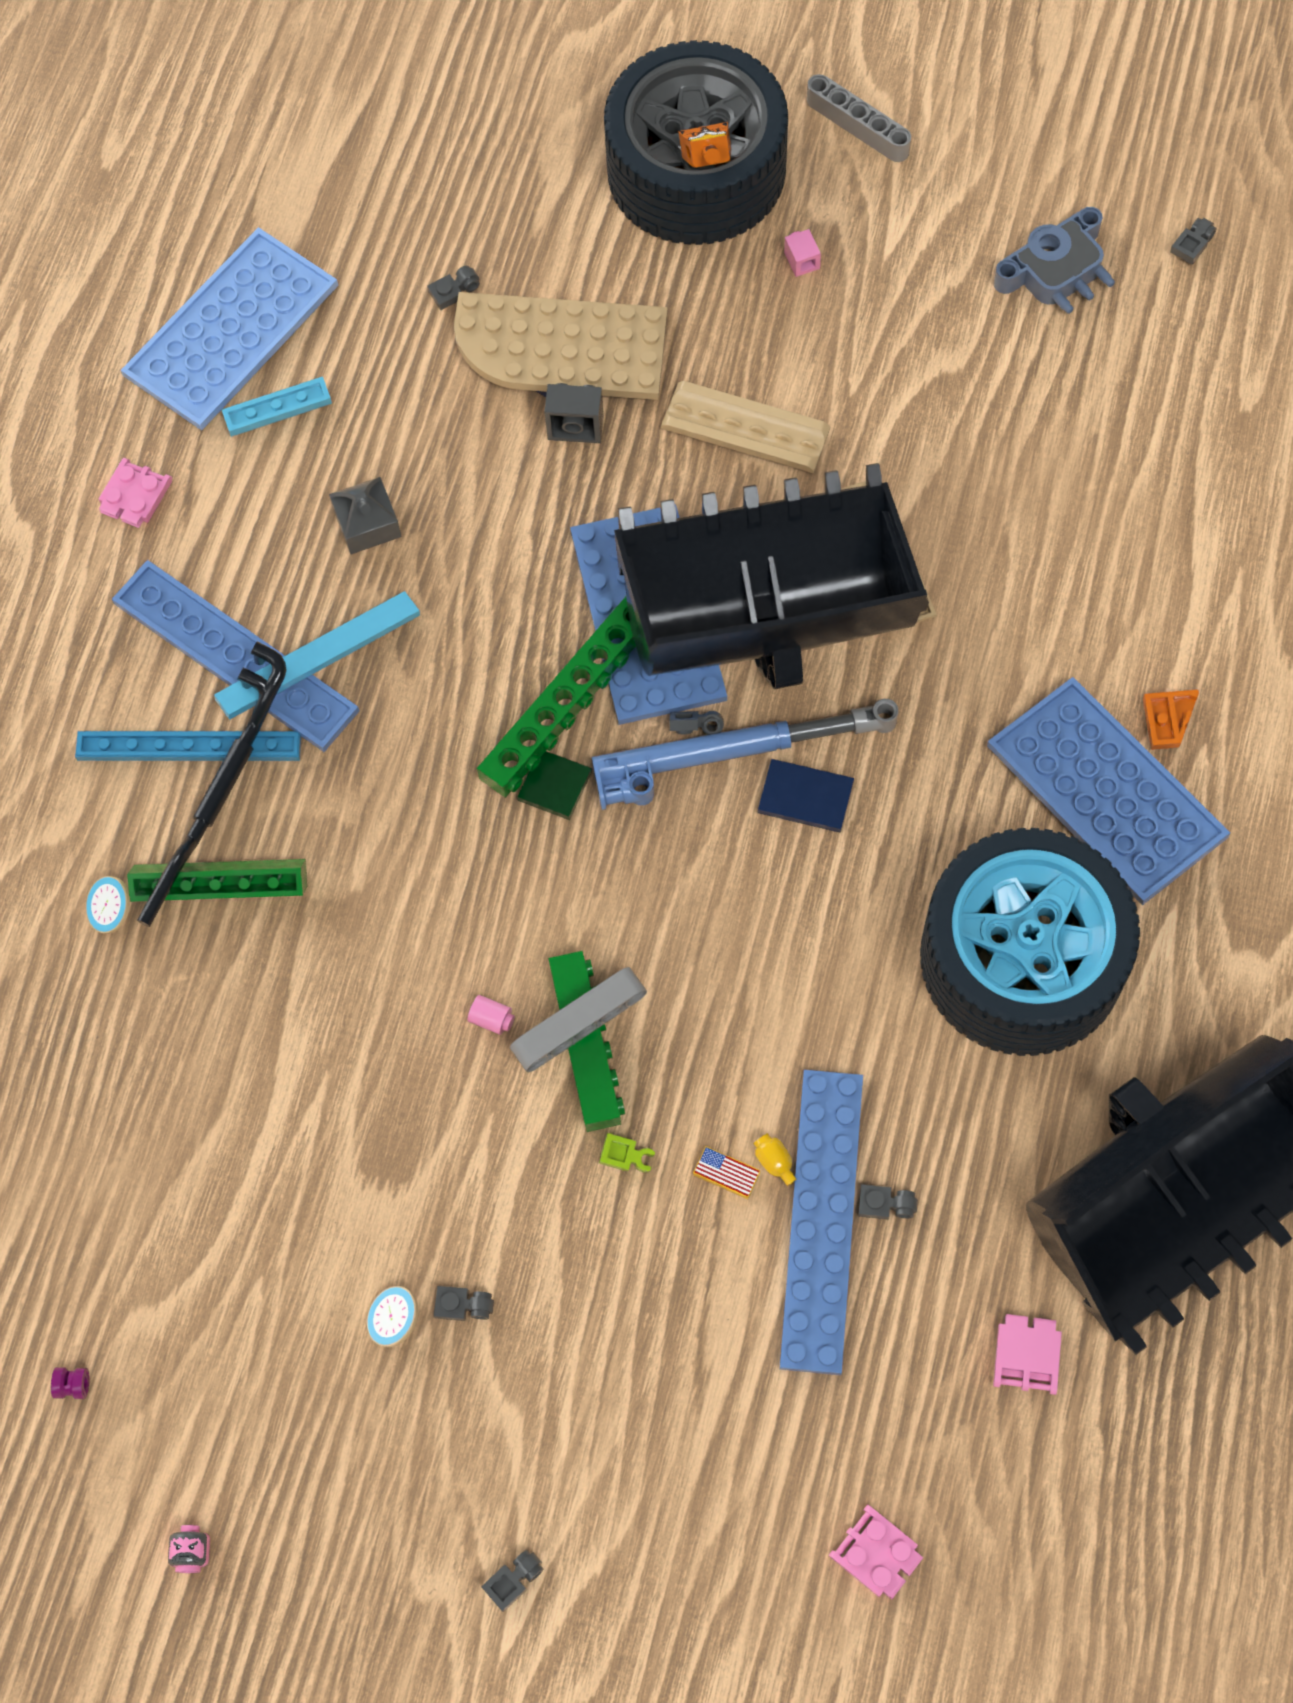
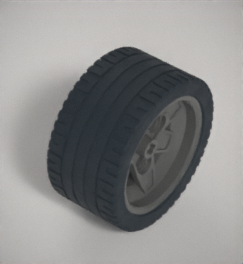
[604,40,788,245]

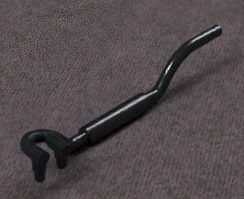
[137,641,287,927]

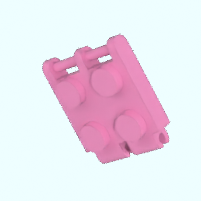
[99,458,172,528]
[993,1314,1062,1395]
[829,1505,923,1600]

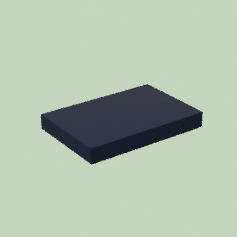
[758,759,854,833]

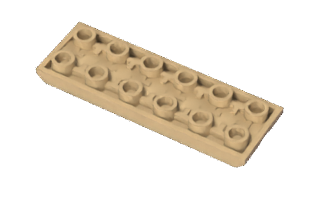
[661,381,830,473]

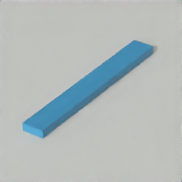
[75,731,302,761]

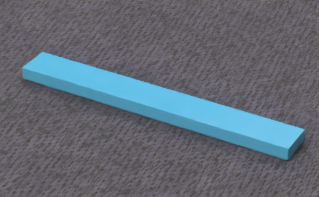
[214,591,420,720]

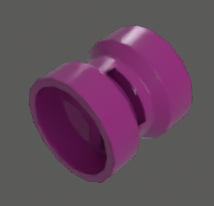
[51,1367,90,1399]

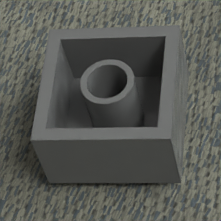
[544,383,604,444]

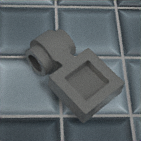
[1170,218,1217,265]
[427,266,480,310]
[669,711,724,735]
[858,1184,918,1220]
[434,1286,494,1321]
[481,1550,544,1612]

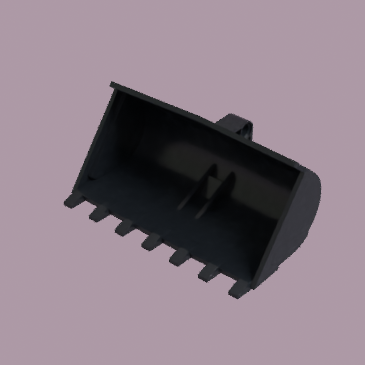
[614,463,929,690]
[1026,1035,1293,1355]

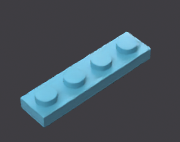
[222,377,332,437]

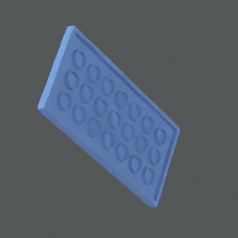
[570,504,727,725]
[987,677,1230,905]

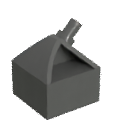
[329,477,402,555]

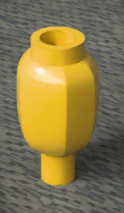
[753,1133,797,1186]

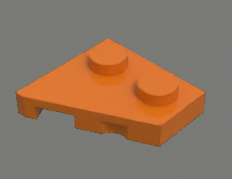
[1143,689,1199,750]

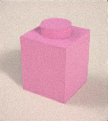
[784,229,821,277]

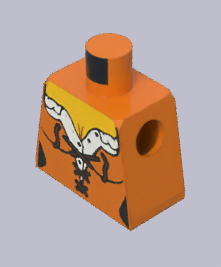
[678,122,731,168]

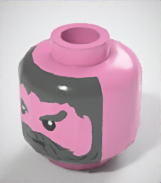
[168,1525,210,1573]

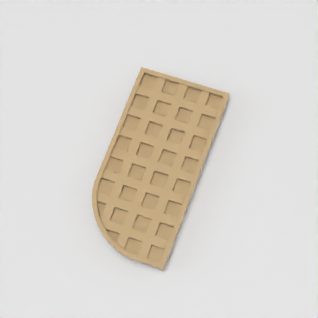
[454,292,667,400]

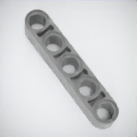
[807,74,911,162]
[510,967,647,1073]

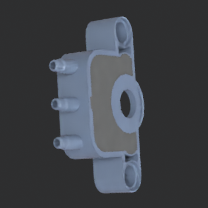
[994,207,1115,314]

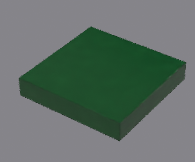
[517,751,592,820]

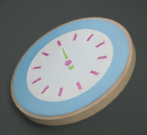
[86,876,130,934]
[367,1286,418,1347]

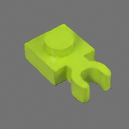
[599,1133,655,1173]

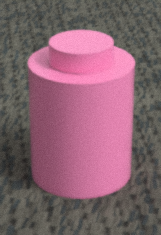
[468,995,515,1035]

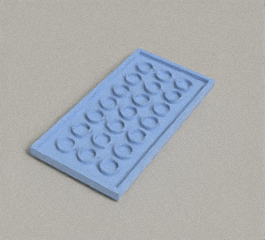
[121,227,339,431]

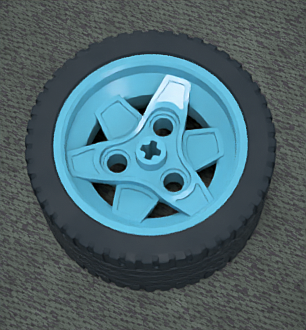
[920,828,1140,1056]

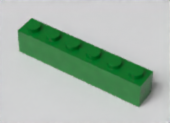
[127,859,308,902]
[548,951,625,1132]

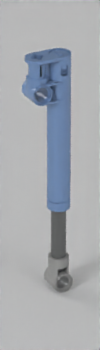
[592,699,898,810]

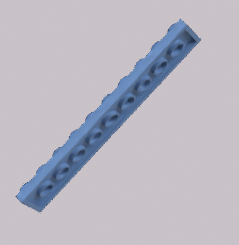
[112,560,359,752]
[779,1070,863,1375]

